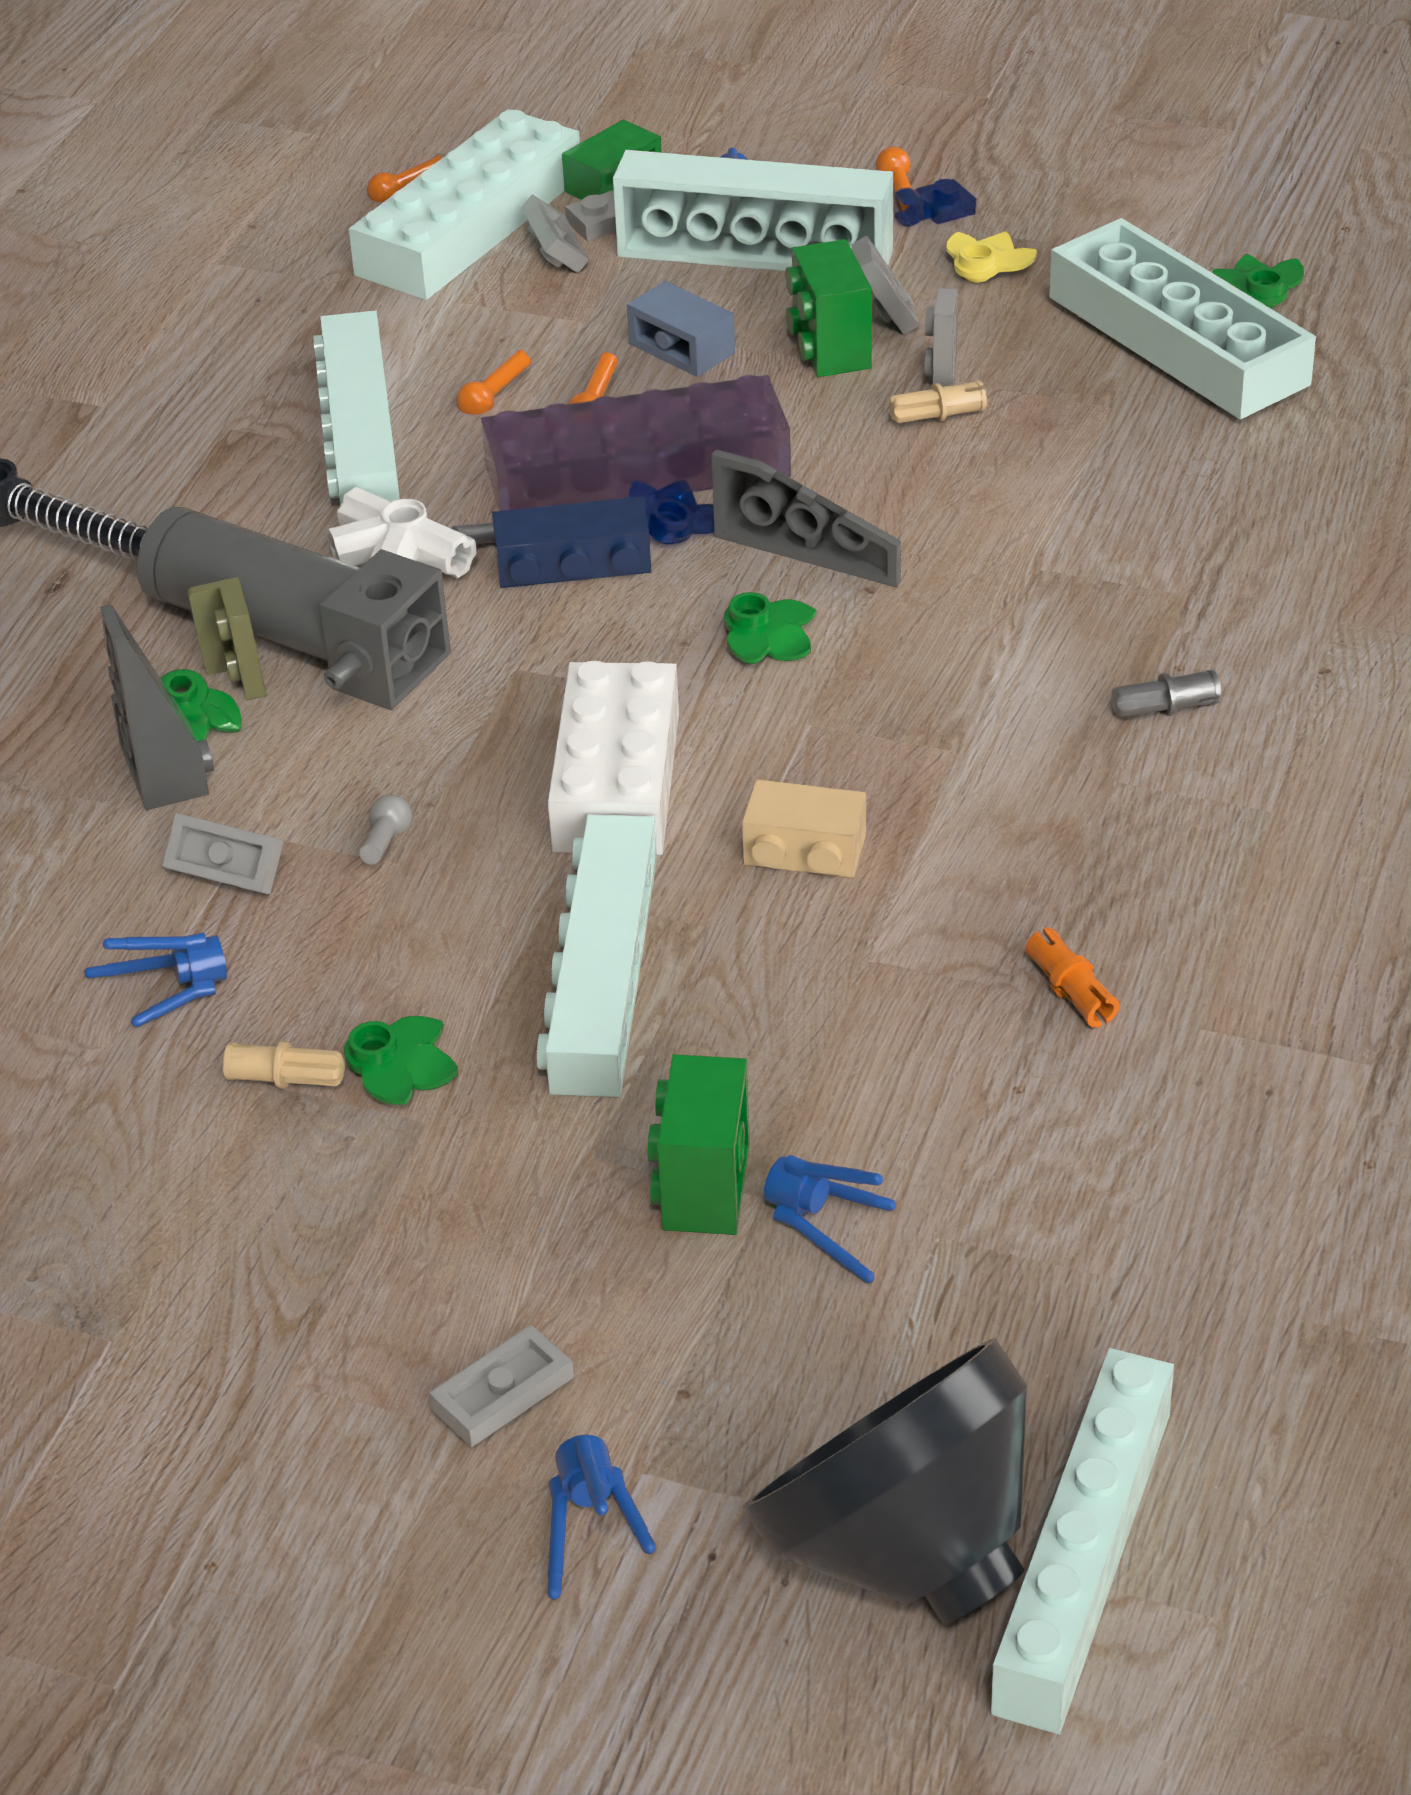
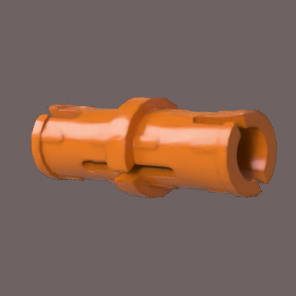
[1025,927,1120,1028]

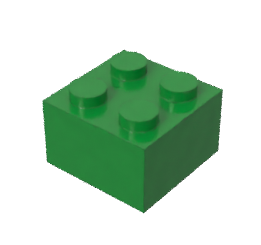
[785,239,872,378]
[647,1054,750,1235]

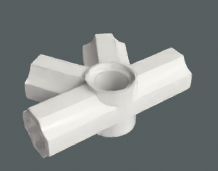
[327,487,477,579]

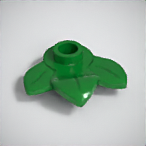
[1212,254,1304,308]
[724,592,817,664]
[160,669,242,741]
[344,1016,458,1105]

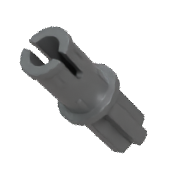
[1111,669,1221,717]

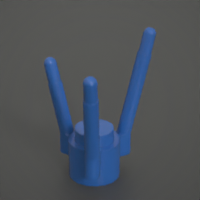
[84,932,227,1027]
[764,1155,896,1283]
[547,1434,656,1599]

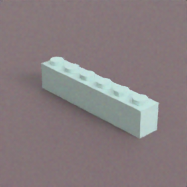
[313,310,400,506]
[537,814,657,1097]
[991,1348,1174,1735]

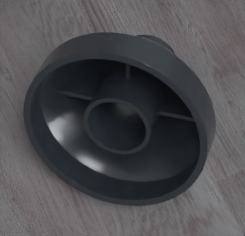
[742,1338,1027,1625]

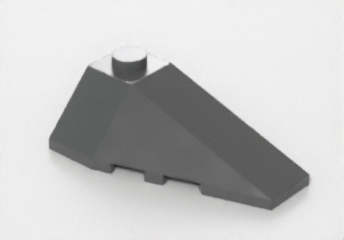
[711,449,901,588]
[100,604,214,811]

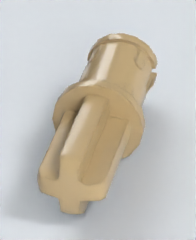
[889,380,987,423]
[223,1041,345,1089]

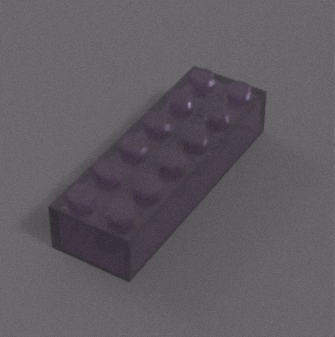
[481,375,791,511]

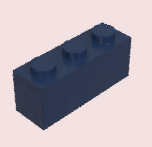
[492,496,651,588]

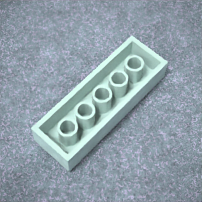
[349,109,580,300]
[613,150,893,271]
[1049,218,1316,420]

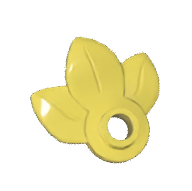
[946,232,1037,283]

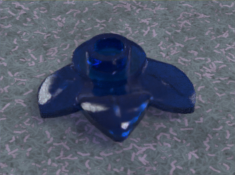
[628,480,714,544]

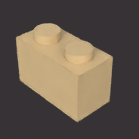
[742,779,866,878]

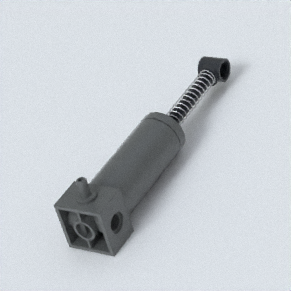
[0,458,451,711]

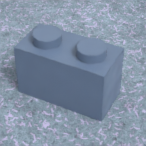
[627,281,735,377]

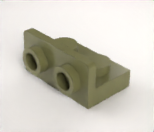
[187,577,267,701]

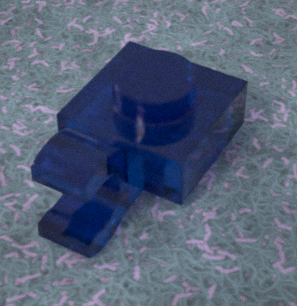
[894,179,977,227]

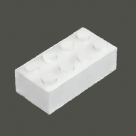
[548,661,679,855]

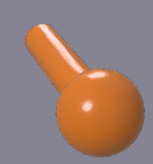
[876,147,918,212]
[367,155,442,202]
[456,349,531,415]
[567,352,618,425]

